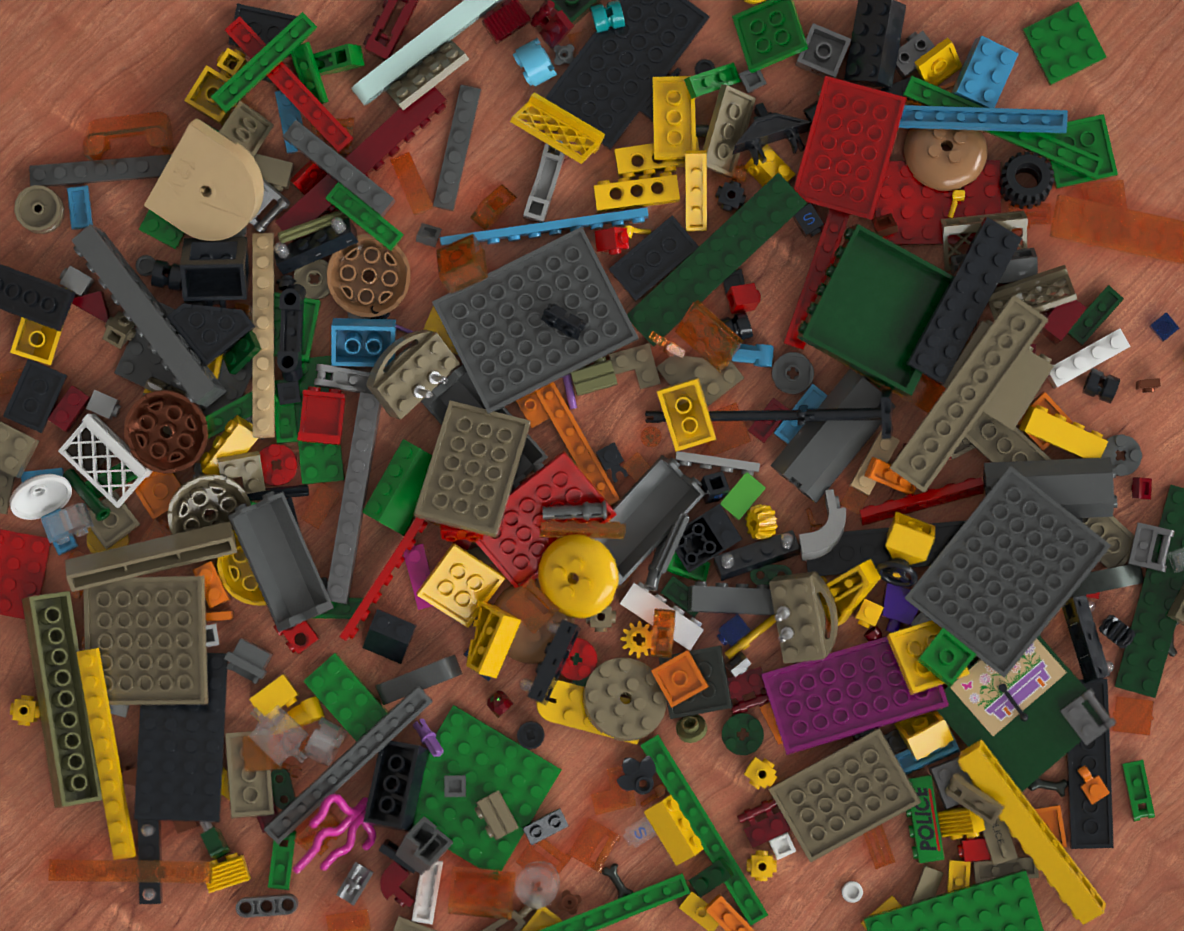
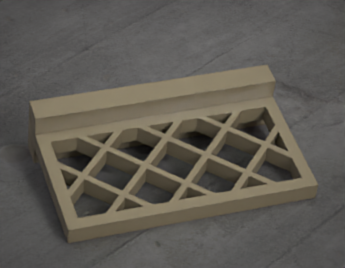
[941,211,1028,271]
[988,265,1077,321]

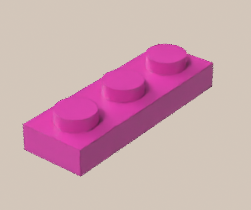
[404,544,433,610]

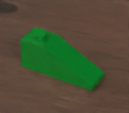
[313,44,365,76]

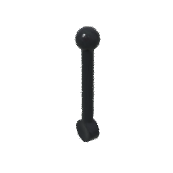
[999,684,1028,721]

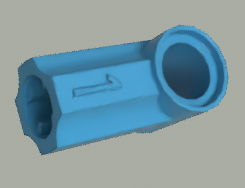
[731,343,774,367]

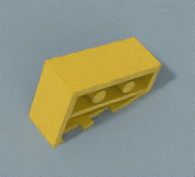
[819,559,881,626]
[466,600,521,678]

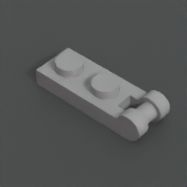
[314,364,372,394]

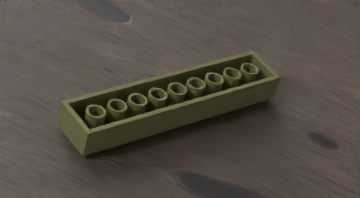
[22,591,103,808]

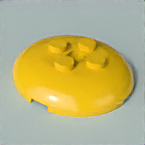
[217,530,267,606]
[538,534,618,618]

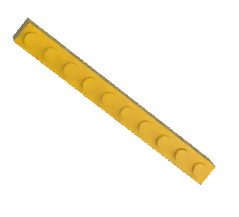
[958,739,1106,925]

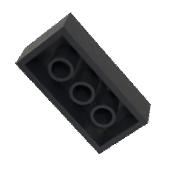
[844,0,906,87]
[363,741,429,832]

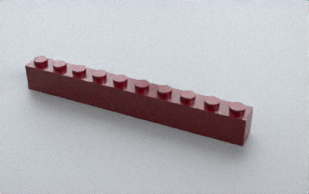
[275,86,447,242]

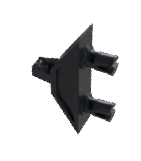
[732,103,812,165]

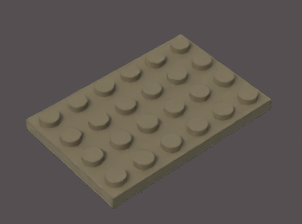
[414,400,531,538]
[769,728,921,863]

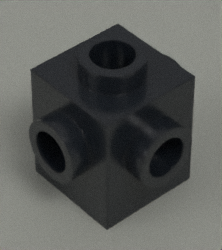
[715,180,747,212]

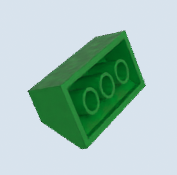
[362,439,432,536]

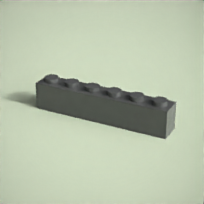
[283,120,396,217]

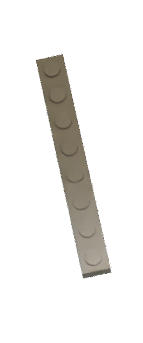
[65,521,237,592]

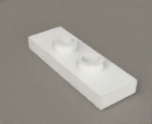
[412,860,443,924]

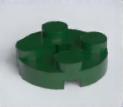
[721,713,764,756]

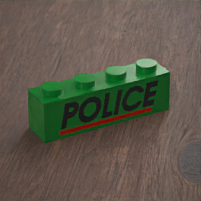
[906,775,945,863]

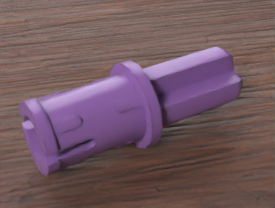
[413,719,444,757]

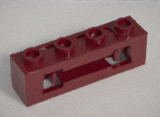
[363,0,419,61]

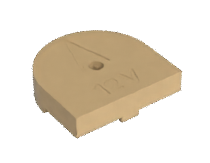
[144,118,264,241]

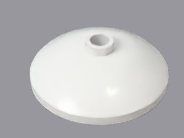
[10,474,72,520]

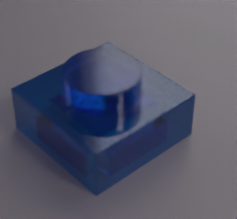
[1149,312,1180,342]

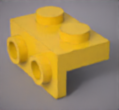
[744,144,796,187]

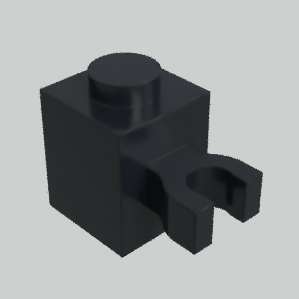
[596,442,629,483]

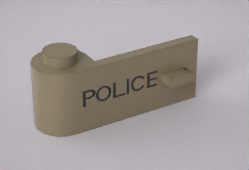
[982,818,1018,865]

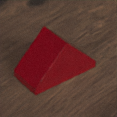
[72,291,110,323]

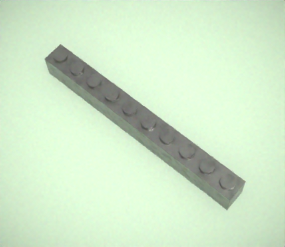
[327,392,382,604]

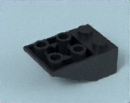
[666,504,742,573]

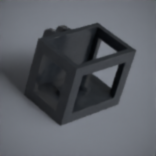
[180,237,250,308]

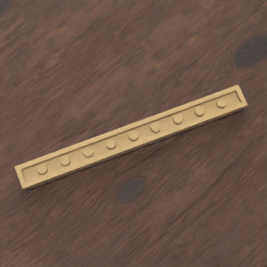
[253,233,275,438]

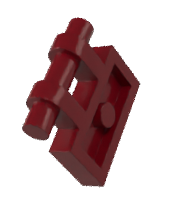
[531,0,574,49]
[727,666,769,714]
[737,798,790,848]

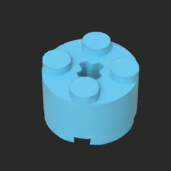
[513,38,557,87]

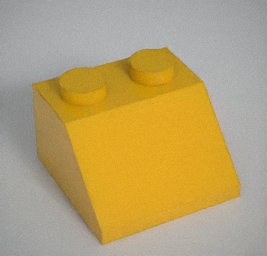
[10,317,64,365]
[894,710,954,760]

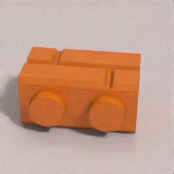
[193,561,231,608]

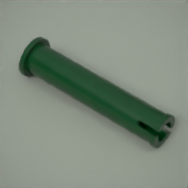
[63,468,111,521]

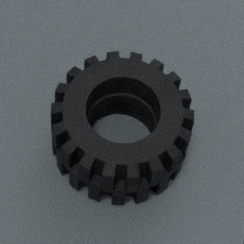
[999,151,1054,209]

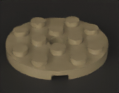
[583,658,667,741]

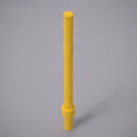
[724,576,827,659]

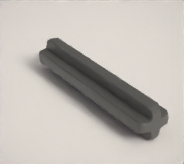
[655,513,689,573]

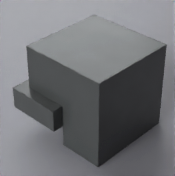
[224,638,273,684]
[395,817,453,875]

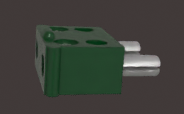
[200,822,231,859]

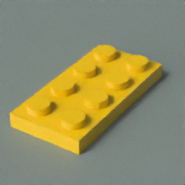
[653,76,696,160]

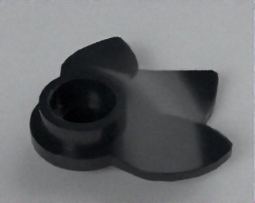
[617,755,656,794]

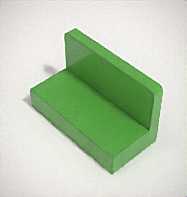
[720,473,766,521]

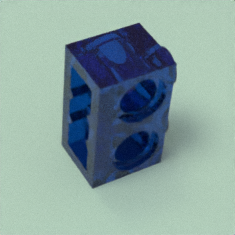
[716,614,751,646]

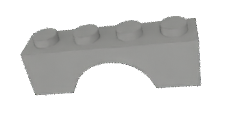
[523,140,565,223]

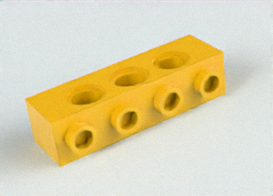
[614,137,699,178]
[594,172,680,213]

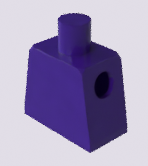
[881,582,918,633]

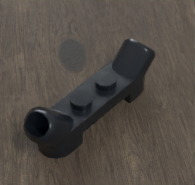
[277,284,306,382]

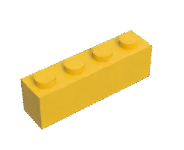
[1019,405,1108,458]

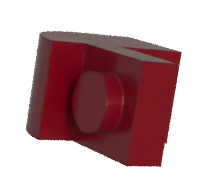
[380,861,415,907]

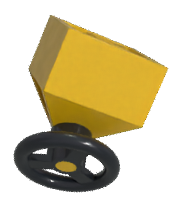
[877,512,935,587]

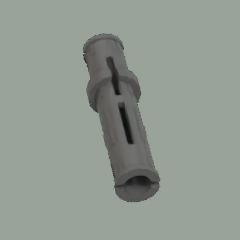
[644,534,669,591]

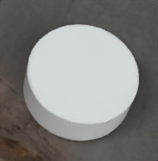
[841,881,863,903]

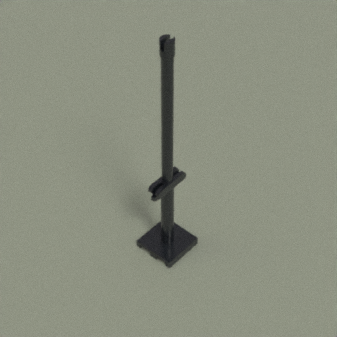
[645,389,893,439]

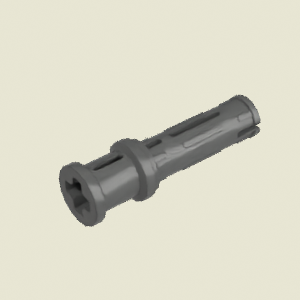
[542,501,607,520]

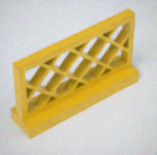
[510,92,605,164]

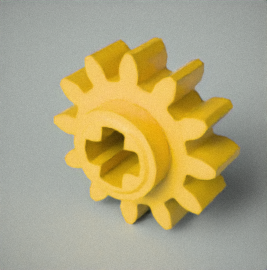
[620,621,658,658]

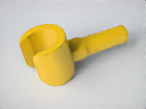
[948,190,965,218]
[623,225,651,239]

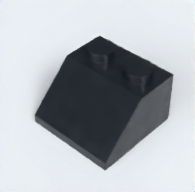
[363,609,417,664]

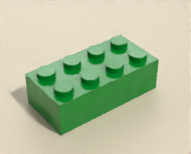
[303,653,388,742]

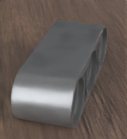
[236,894,299,918]

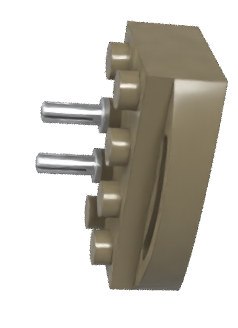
[366,330,460,420]
[769,571,838,664]

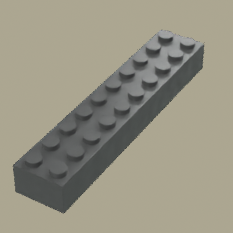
[71,224,227,407]

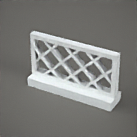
[58,414,153,508]

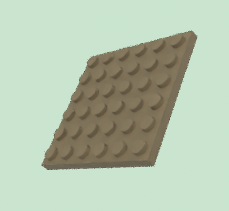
[83,576,208,705]

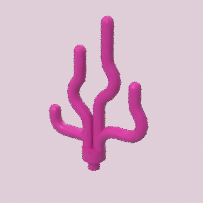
[293,794,376,874]

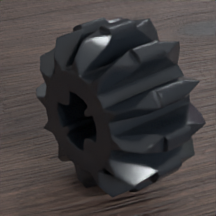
[1099,615,1135,648]

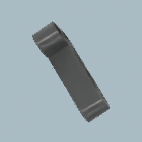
[376,655,463,705]

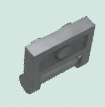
[250,178,291,233]
[1128,522,1175,572]
[1060,688,1117,745]

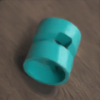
[590,0,625,33]

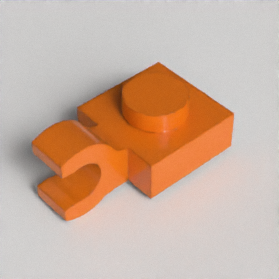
[1077,766,1110,804]

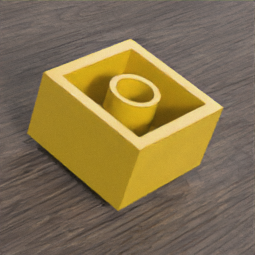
[184,65,237,126]

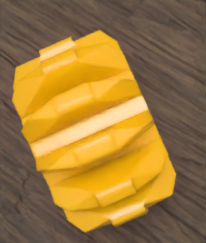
[745,504,778,540]

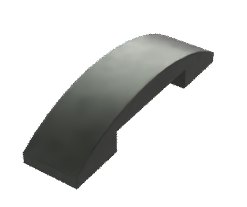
[1070,564,1144,598]

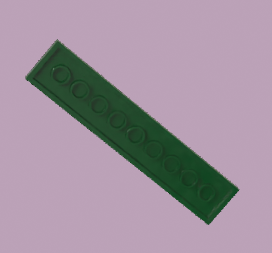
[627,173,807,347]
[1114,485,1184,698]

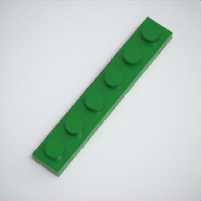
[211,12,317,113]

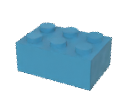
[951,36,1019,108]
[331,318,396,367]

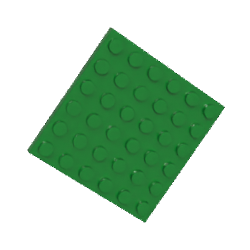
[412,705,562,879]

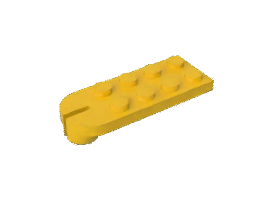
[536,680,639,745]

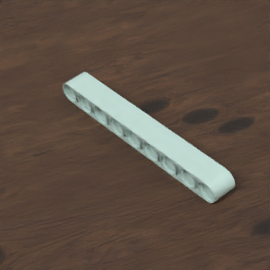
[351,0,503,105]

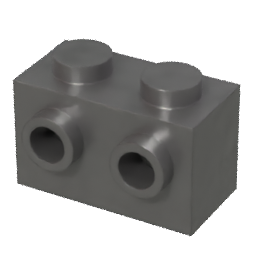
[895,31,935,79]

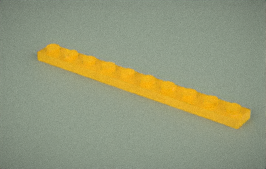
[76,648,136,860]

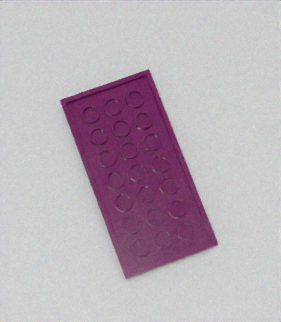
[761,637,949,755]

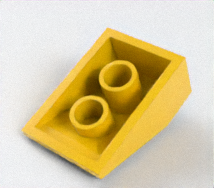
[657,377,716,452]

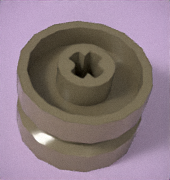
[14,185,65,234]

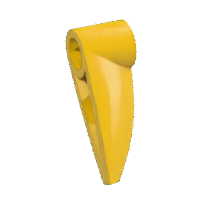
[269,697,325,738]

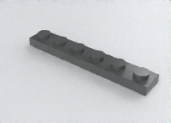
[433,85,481,211]

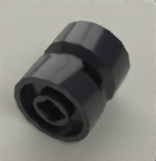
[151,259,182,292]
[717,311,753,346]
[1082,368,1120,404]
[517,721,545,749]

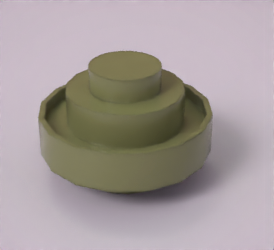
[676,714,707,743]

